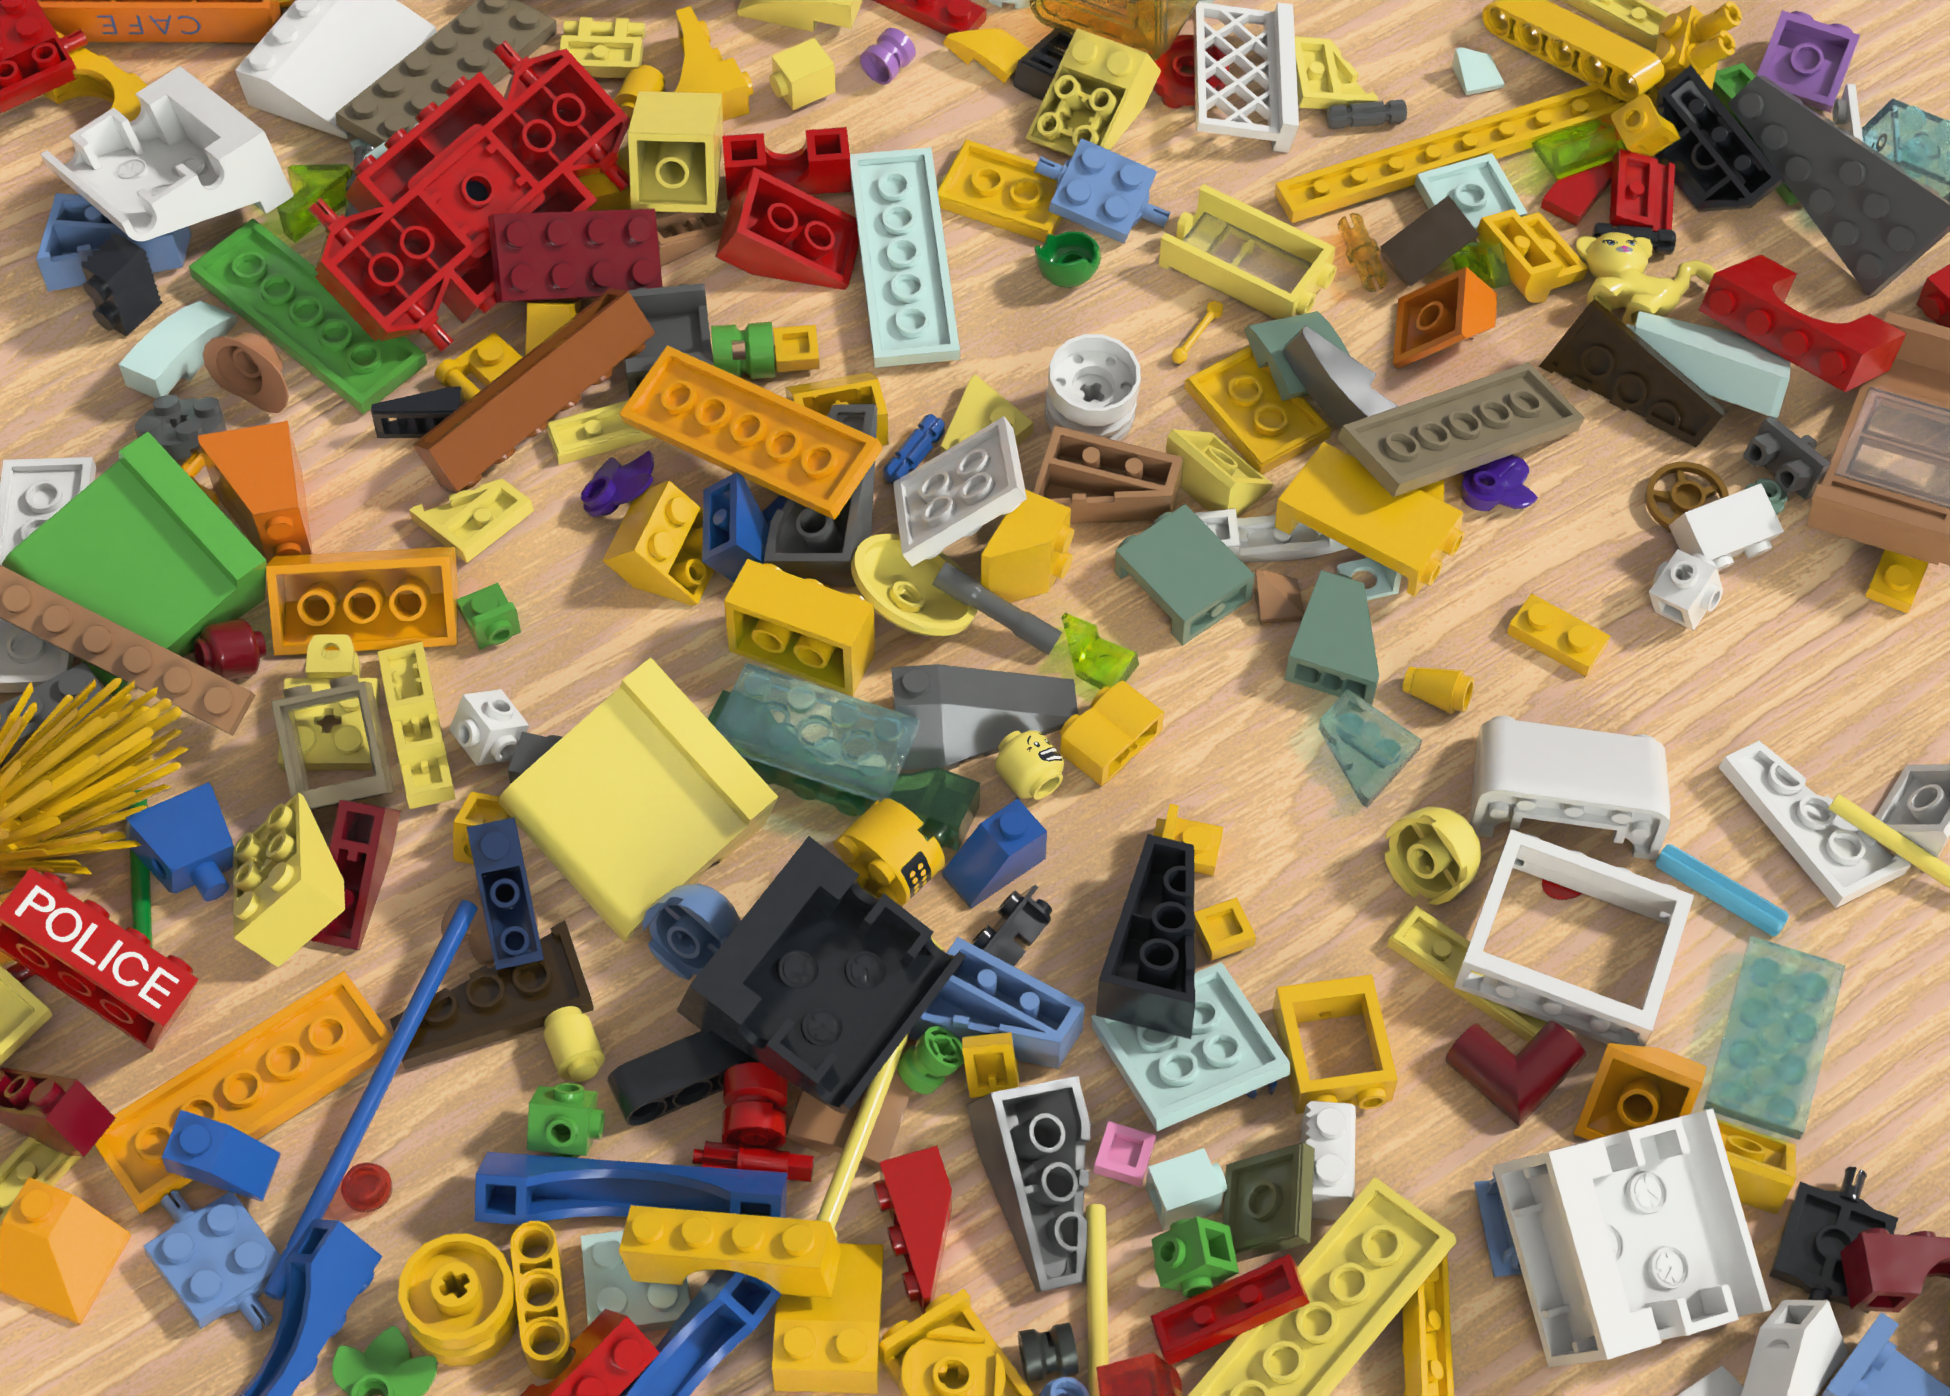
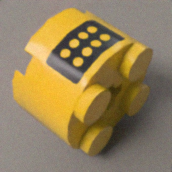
[833,798,945,907]

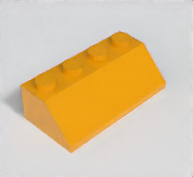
[266,546,458,656]

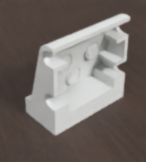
[40,66,294,241]
[1492,1109,1772,1367]

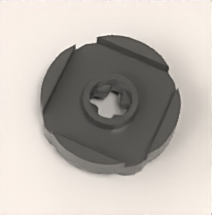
[135,395,227,460]

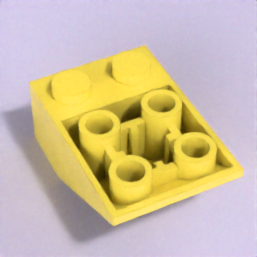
[1025,28,1161,157]
[233,792,345,967]

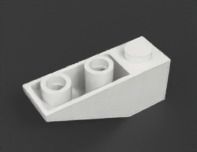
[1741,1300,1849,1396]

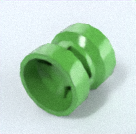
[897,1026,964,1095]

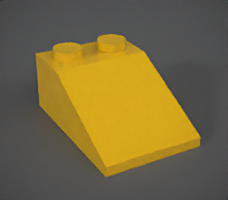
[772,1243,884,1394]

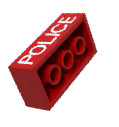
[0,868,199,1052]

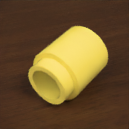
[543,1006,605,1082]

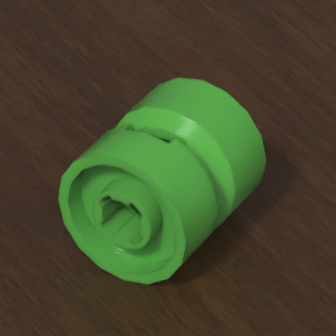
[711,322,776,379]

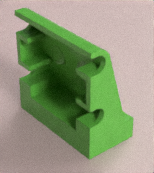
[2,432,266,696]

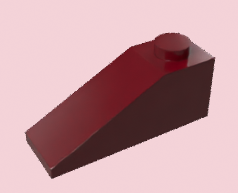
[311,800,401,950]

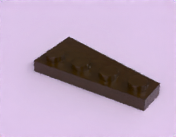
[1539,299,1728,447]
[390,920,594,1070]

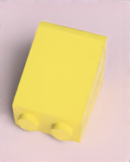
[628,91,723,213]

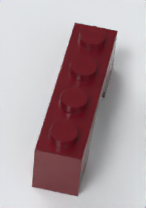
[1840,1228,1950,1313]

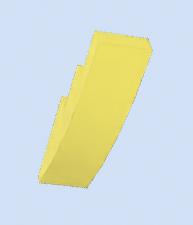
[377,642,456,809]

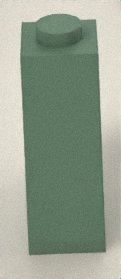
[1284,570,1379,707]

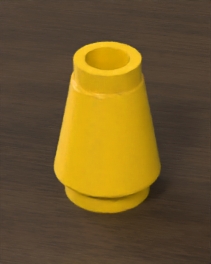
[1403,666,1474,714]

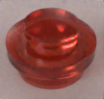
[341,1162,393,1213]

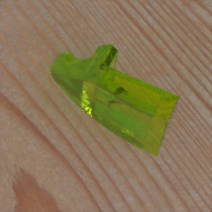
[1449,242,1511,288]
[1061,613,1139,690]

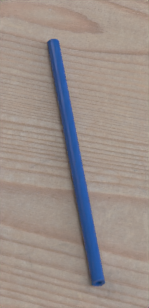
[263,900,478,1301]

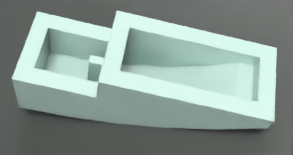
[119,300,238,399]

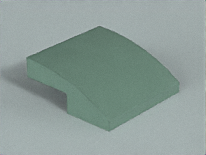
[1244,311,1350,401]

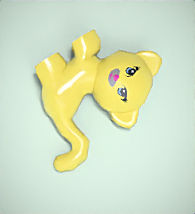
[1575,232,1717,326]

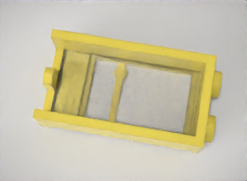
[1159,184,1337,319]

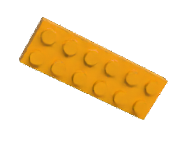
[619,345,883,520]
[94,971,392,1214]

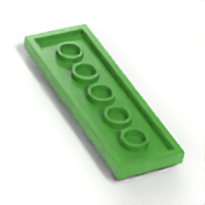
[189,218,428,414]

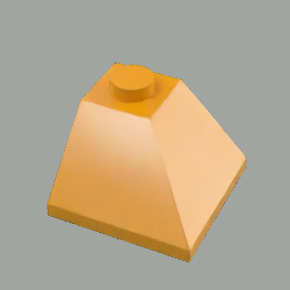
[1573,1043,1707,1140]
[0,1177,131,1325]

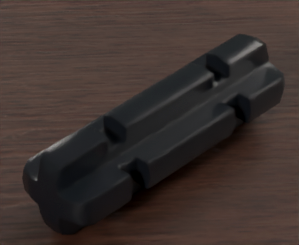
[1592,223,1676,255]

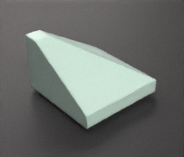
[1452,47,1505,96]

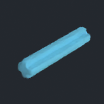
[1655,844,1789,936]

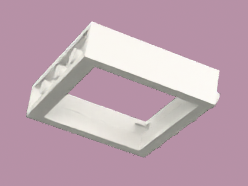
[1454,829,1694,1046]

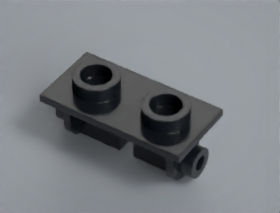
[970,885,1052,966]

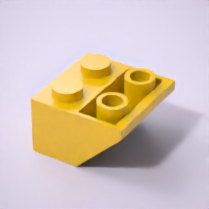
[785,372,889,446]
[602,481,714,606]

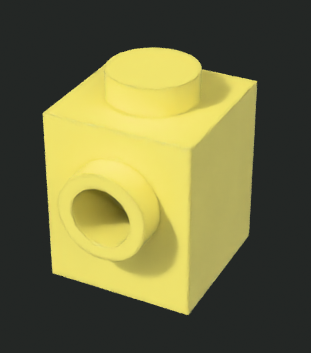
[769,38,836,110]

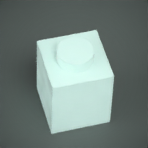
[1145,1148,1227,1231]

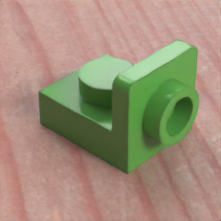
[456,583,521,650]

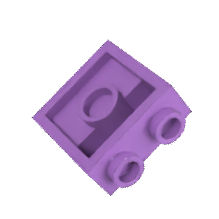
[1757,10,1860,113]

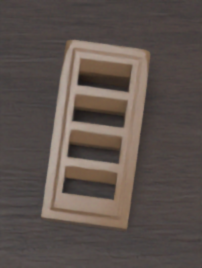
[656,210,725,266]

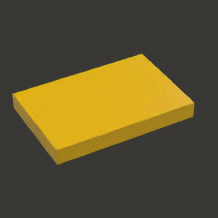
[938,139,1063,243]
[1184,345,1331,475]

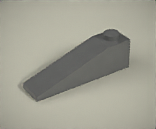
[764,404,878,587]
[891,664,1078,775]
[966,1076,1091,1293]

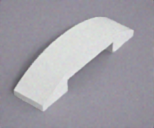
[1195,509,1349,562]

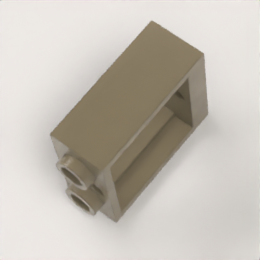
[271,675,395,810]

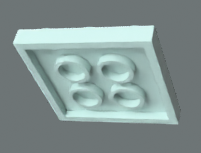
[1091,962,1290,1131]

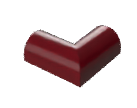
[1446,1020,1586,1127]

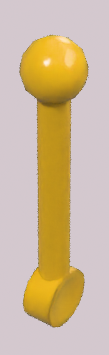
[1171,301,1224,364]

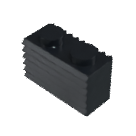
[81,233,163,336]

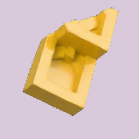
[942,28,1030,84]

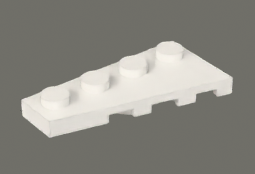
[1719,741,1911,908]

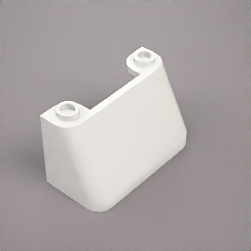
[1469,716,1670,860]

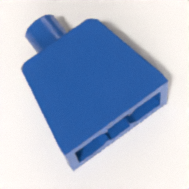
[126,782,234,901]

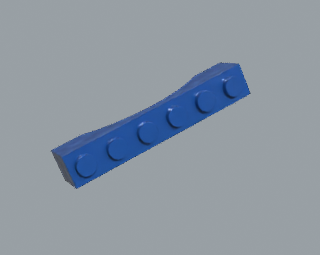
[475,1152,788,1225]
[239,1219,383,1396]
[619,1269,782,1396]

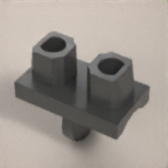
[1743,417,1831,500]

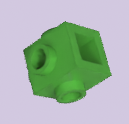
[527,1083,605,1158]
[1151,1216,1239,1297]

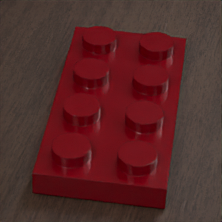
[488,209,663,303]

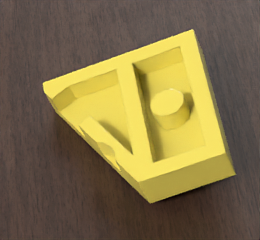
[1295,37,1378,110]

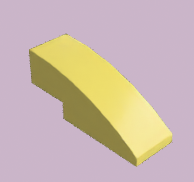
[737,0,863,32]

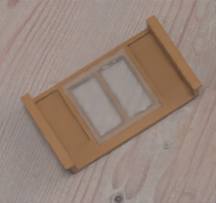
[1806,311,1950,566]

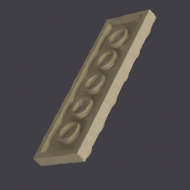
[335,0,557,148]
[1337,362,1585,497]

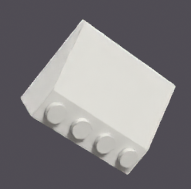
[235,0,437,140]

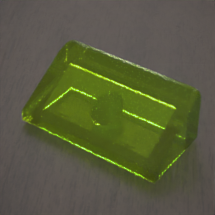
[1532,117,1627,179]

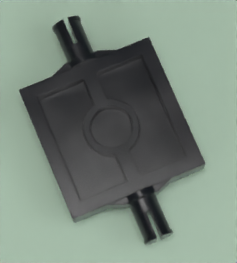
[1769,1167,1898,1313]

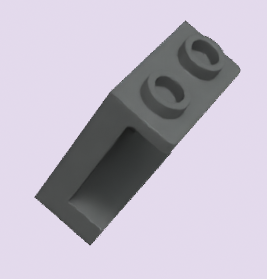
[625,284,713,397]

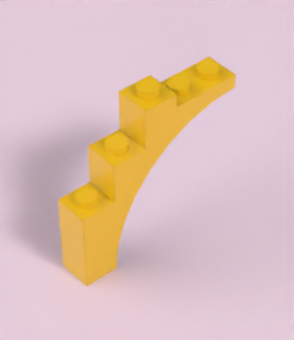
[578,6,754,211]

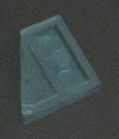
[1318,689,1422,808]

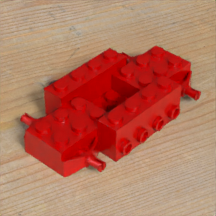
[308,40,630,353]

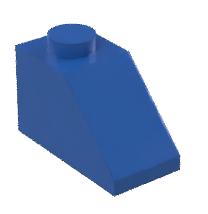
[702,472,770,583]
[942,798,1047,909]
[162,1110,281,1202]

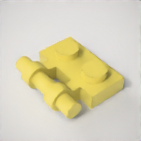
[560,17,646,78]

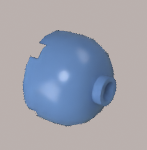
[642,883,741,980]

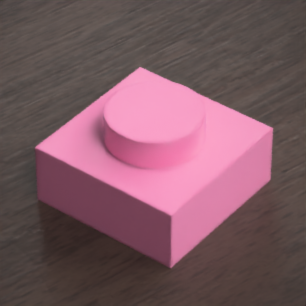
[1093,1121,1156,1187]

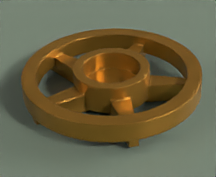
[1645,462,1729,533]

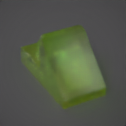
[277,164,352,243]

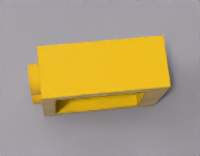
[1272,974,1398,1114]

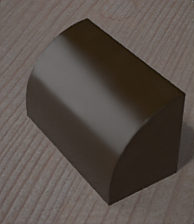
[1380,195,1480,287]

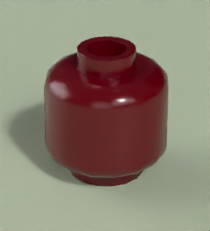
[194,619,266,681]

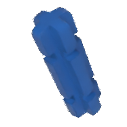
[883,414,945,484]

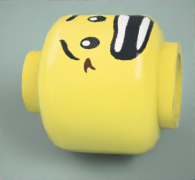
[995,730,1064,800]

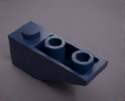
[467,817,544,970]

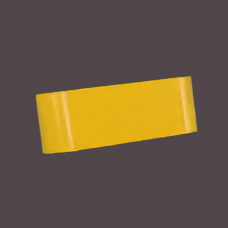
[510,1221,572,1379]

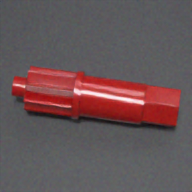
[692,1141,814,1182]

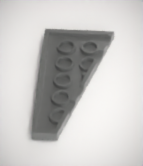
[1727,76,1950,296]

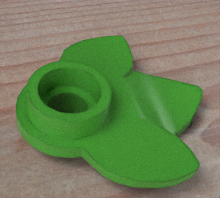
[332,1326,438,1396]

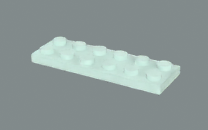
[850,147,960,368]

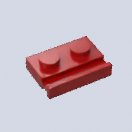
[1609,148,1675,232]

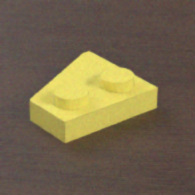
[941,374,1034,453]
[409,478,534,563]

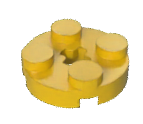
[900,1326,1005,1396]

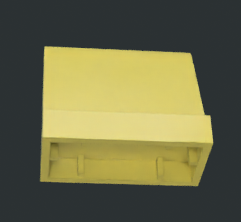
[498,657,778,943]

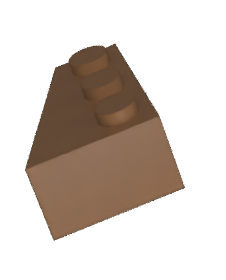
[1033,425,1183,524]

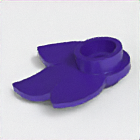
[581,451,654,517]
[1461,455,1538,511]

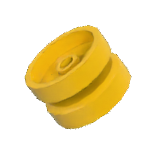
[398,1233,518,1366]

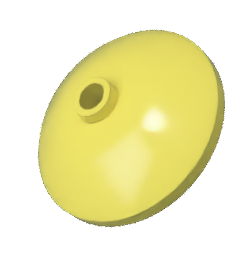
[851,533,978,637]

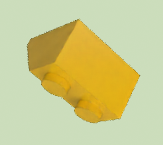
[981,489,1074,603]

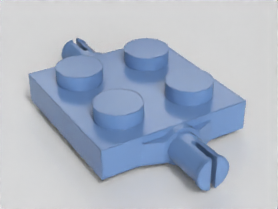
[1034,138,1171,244]
[143,1190,281,1332]

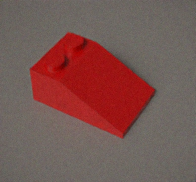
[715,167,859,290]

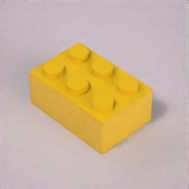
[724,559,875,696]

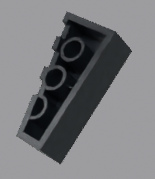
[1096,834,1195,1039]

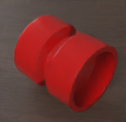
[721,1062,788,1150]

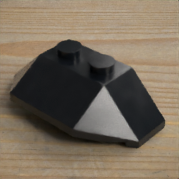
[1654,65,1785,212]

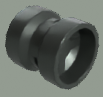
[1018,1322,1079,1383]

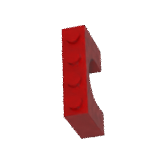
[1698,254,1907,392]

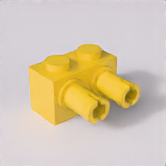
[1654,1,1742,90]

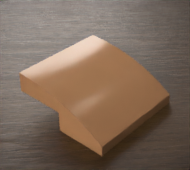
[786,1070,912,1171]

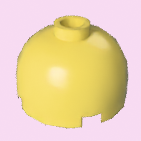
[1384,806,1481,905]

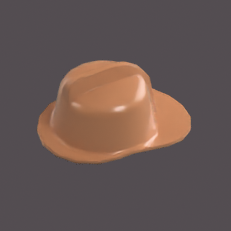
[203,332,289,413]

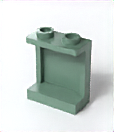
[1115,504,1255,646]

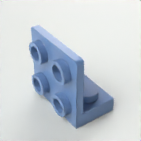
[1821,1312,1950,1396]

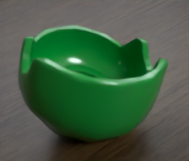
[1034,231,1102,288]

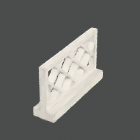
[1193,1,1299,153]

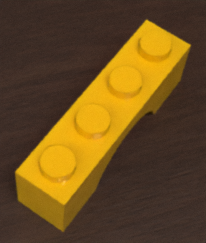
[43,31,148,122]
[619,1205,841,1298]

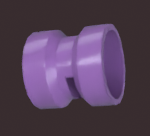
[860,27,916,85]

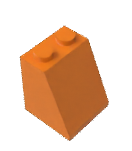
[198,421,313,564]

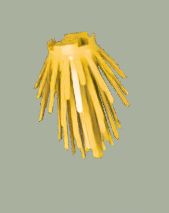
[0,678,189,878]

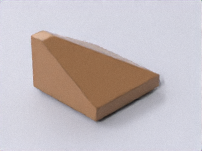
[1253,570,1304,624]

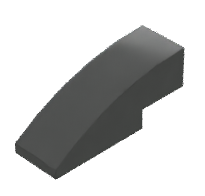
[1282,325,1398,428]

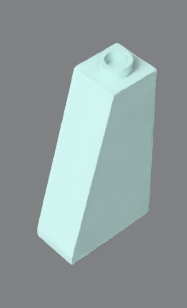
[1626,311,1791,418]

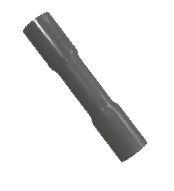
[932,562,1062,655]

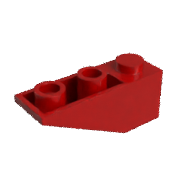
[873,1145,952,1315]

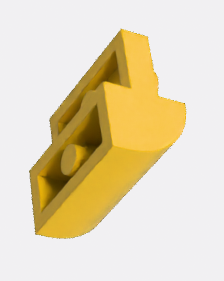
[1476,209,1589,303]

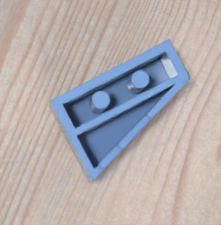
[36,193,191,291]
[908,937,1085,1069]

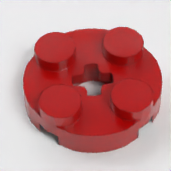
[1150,34,1229,109]

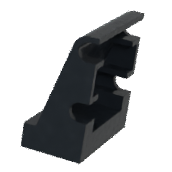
[676,836,966,1114]

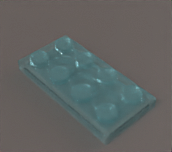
[714,663,919,802]
[1703,936,1846,1140]

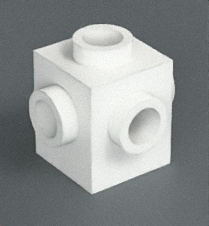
[1649,549,1723,631]
[449,689,529,766]

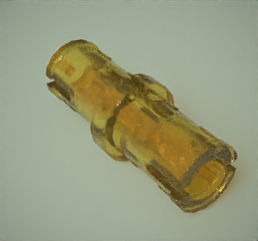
[1337,213,1389,292]

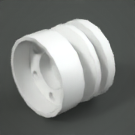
[1045,334,1141,441]

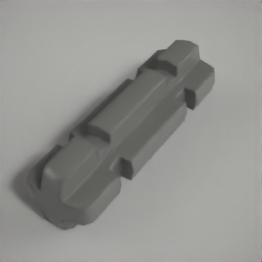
[1326,99,1407,129]

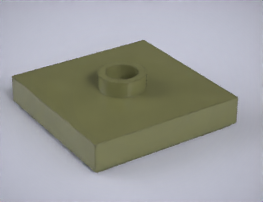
[1223,1142,1315,1262]

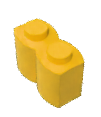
[1060,680,1165,786]

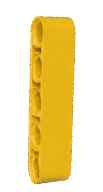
[1482,0,1664,102]

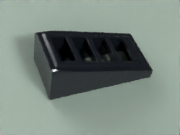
[1013,28,1073,101]
[371,386,465,438]

